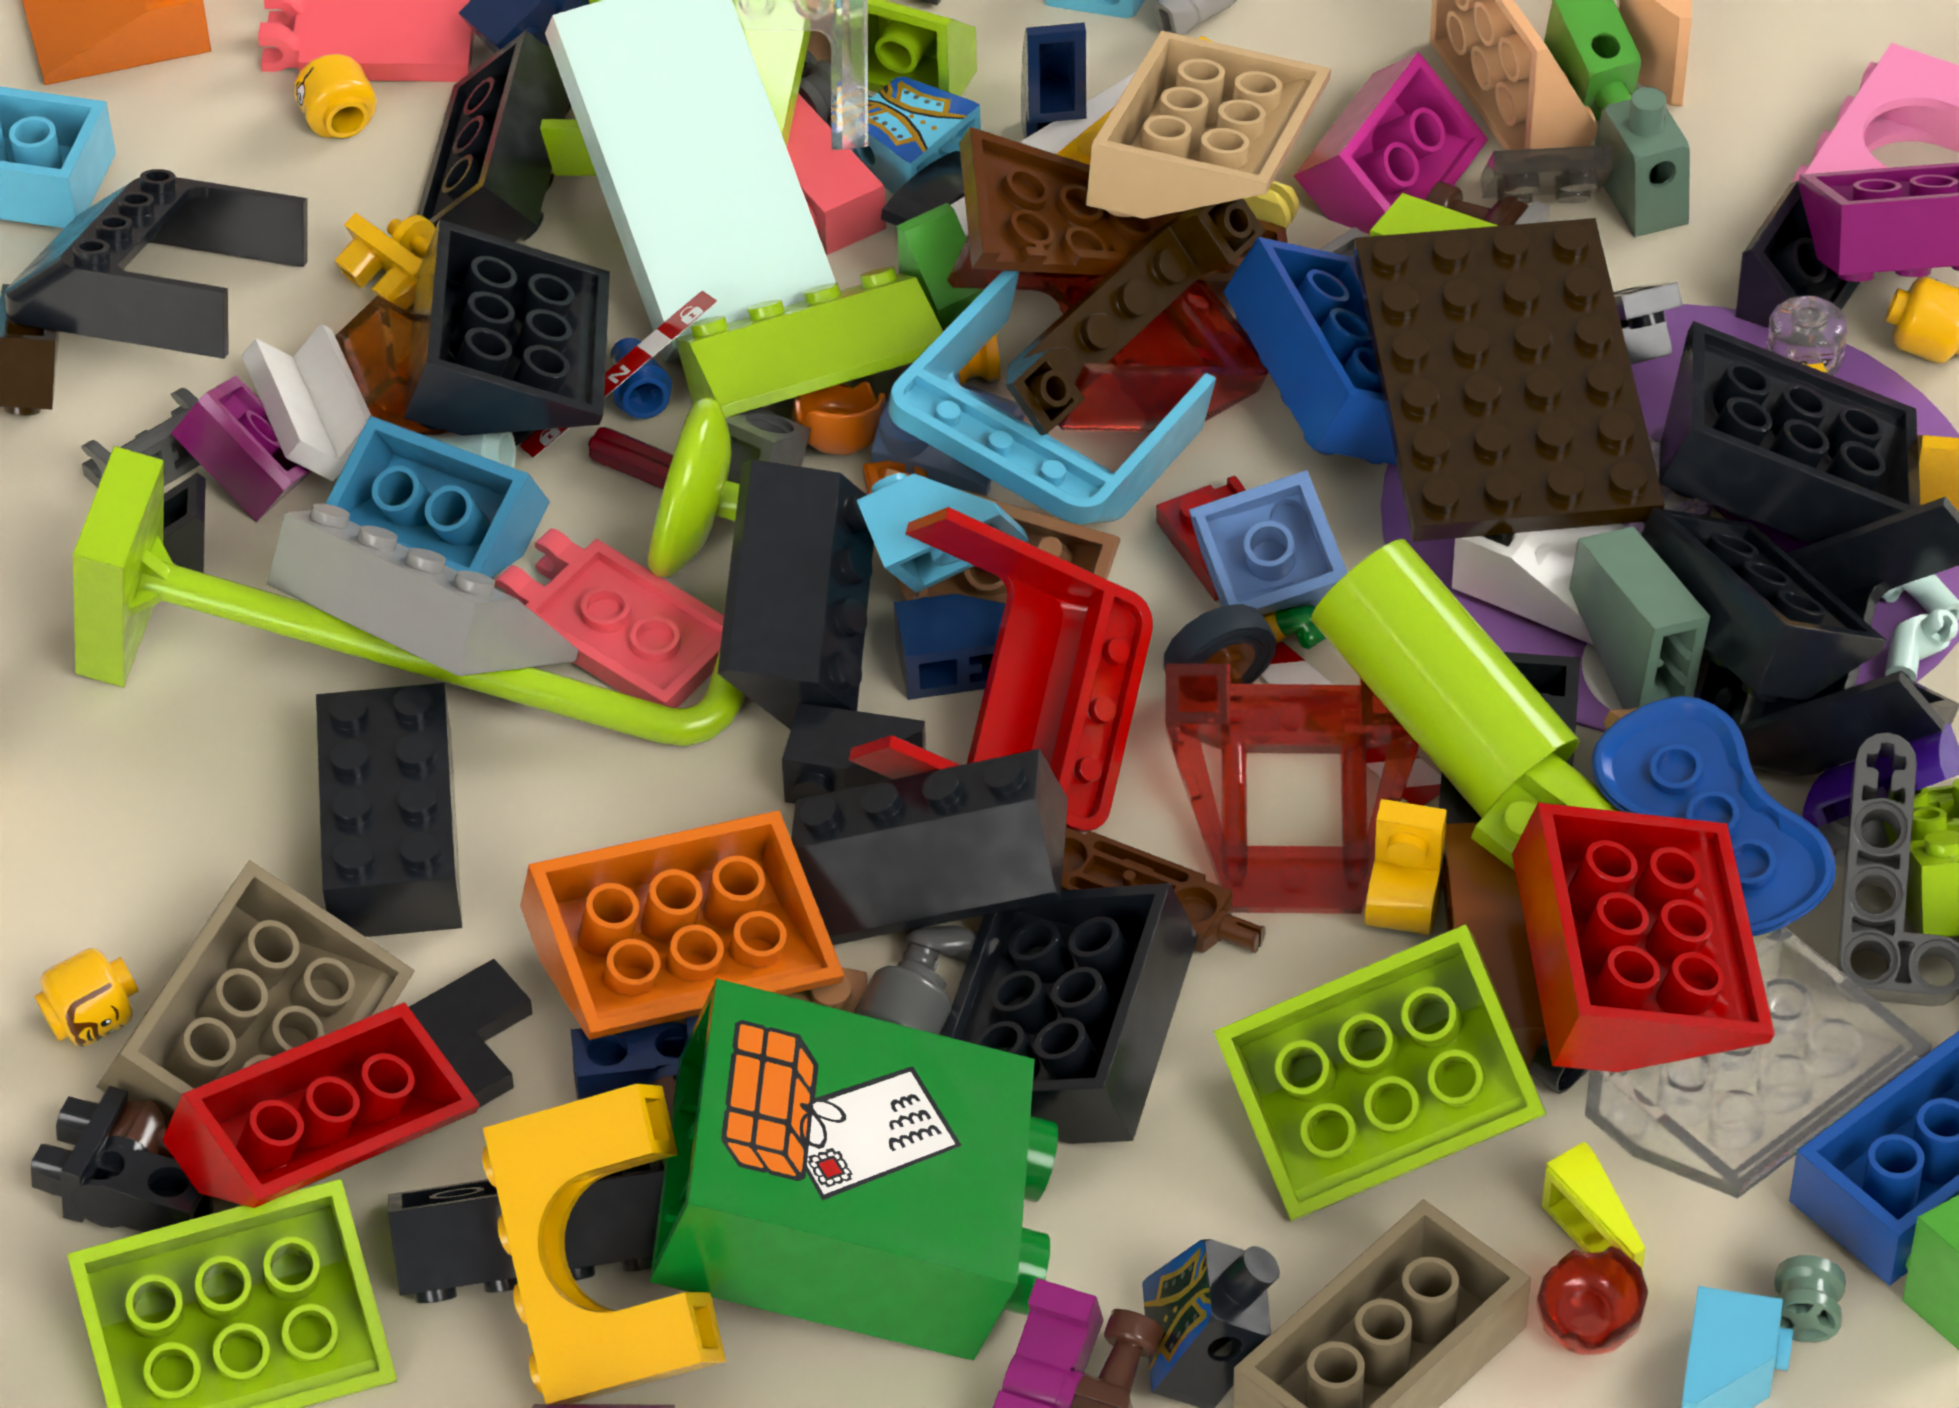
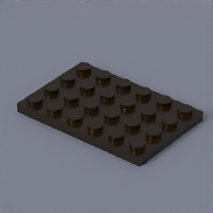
[1353,218,1665,542]

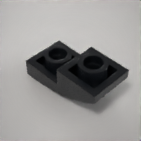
[881,150,965,226]

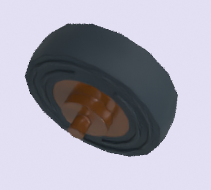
[1163,604,1276,704]

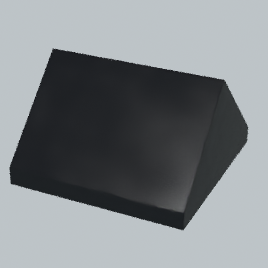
[1735,180,1860,343]

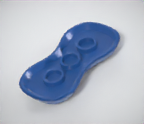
[1592,696,1836,936]

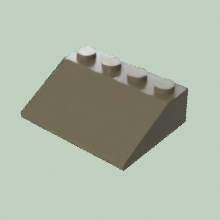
[96,860,415,1128]

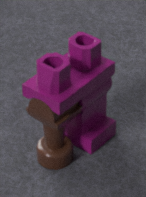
[993,1278,1165,1408]

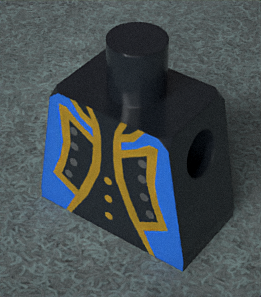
[1142,1239,1280,1408]

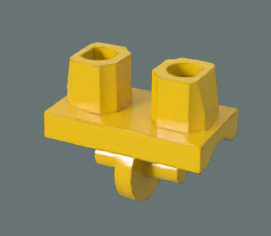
[334,212,435,316]

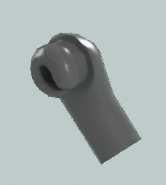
[902,925,999,971]

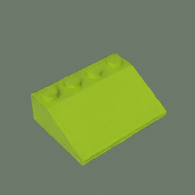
[1213,924,1547,1222]
[67,1178,397,1408]

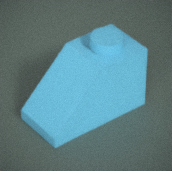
[1681,1286,1794,1408]

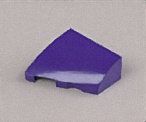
[1802,722,1959,828]

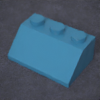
[325,416,550,578]

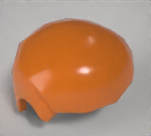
[791,381,886,455]

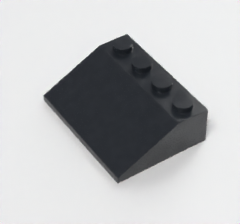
[404,219,610,436]
[1659,321,1921,543]
[942,883,1198,1144]

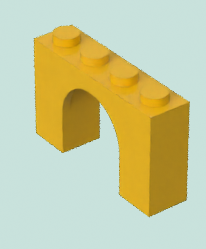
[482,1083,727,1405]

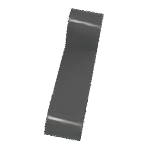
[1837,733,1959,1006]

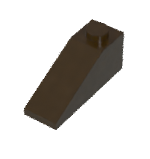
[0,284,59,416]

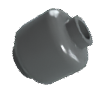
[854,960,952,1035]

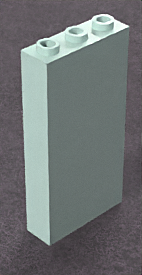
[545,0,836,363]

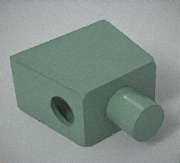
[1591,87,1690,237]

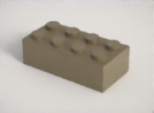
[1233,1199,1531,1408]

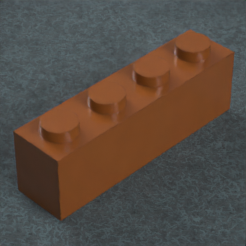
[1443,823,1547,1070]

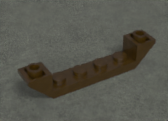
[1006,198,1266,436]

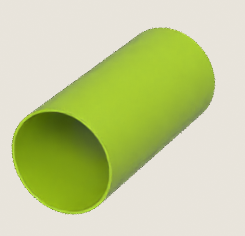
[1311,539,1580,818]

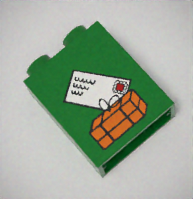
[650,978,1058,1361]

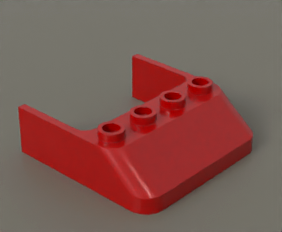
[848,507,1153,833]

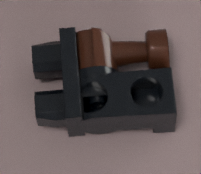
[31,1086,213,1233]

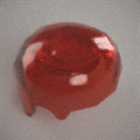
[1536,1246,1648,1355]

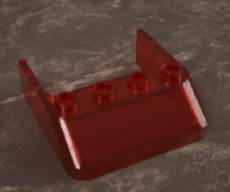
[947,235,1269,431]

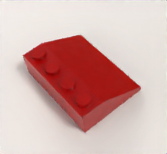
[1512,802,1775,1072]

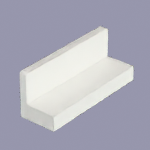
[242,324,371,481]

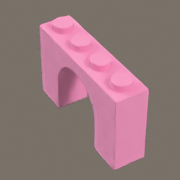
[1792,43,1959,183]

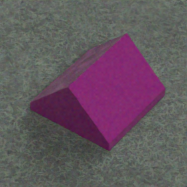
[171,375,313,522]

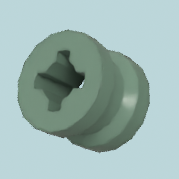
[1774,1255,1846,1343]

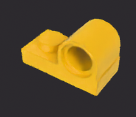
[1364,799,1447,936]

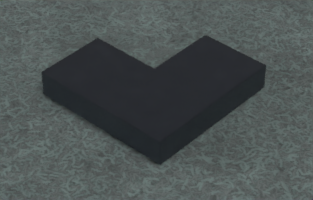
[409,959,533,1108]

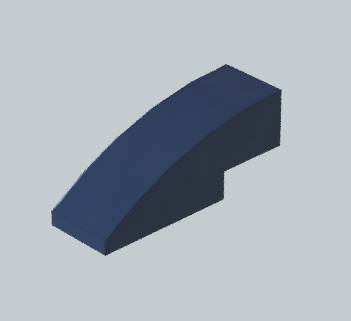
[1021,22,1087,139]

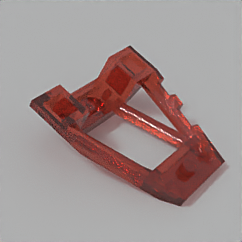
[1165,664,1420,914]

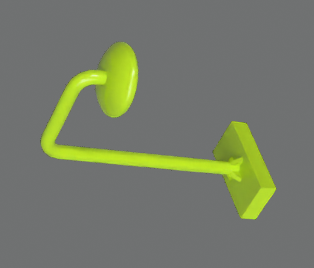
[73,397,745,747]

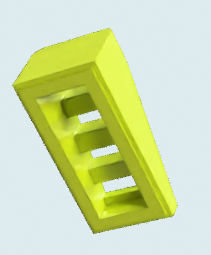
[1541,1142,1646,1296]

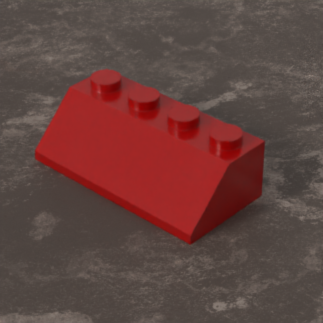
[162,1002,480,1208]

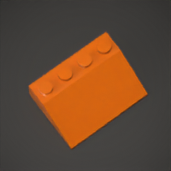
[22,0,211,85]
[520,810,845,1040]

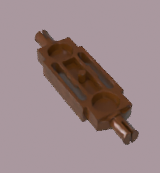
[1061,827,1266,953]

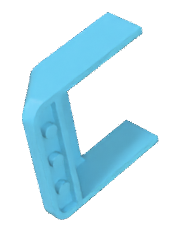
[888,270,1216,524]

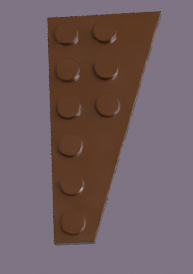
[959,127,1288,282]

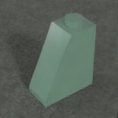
[1569,526,1710,709]

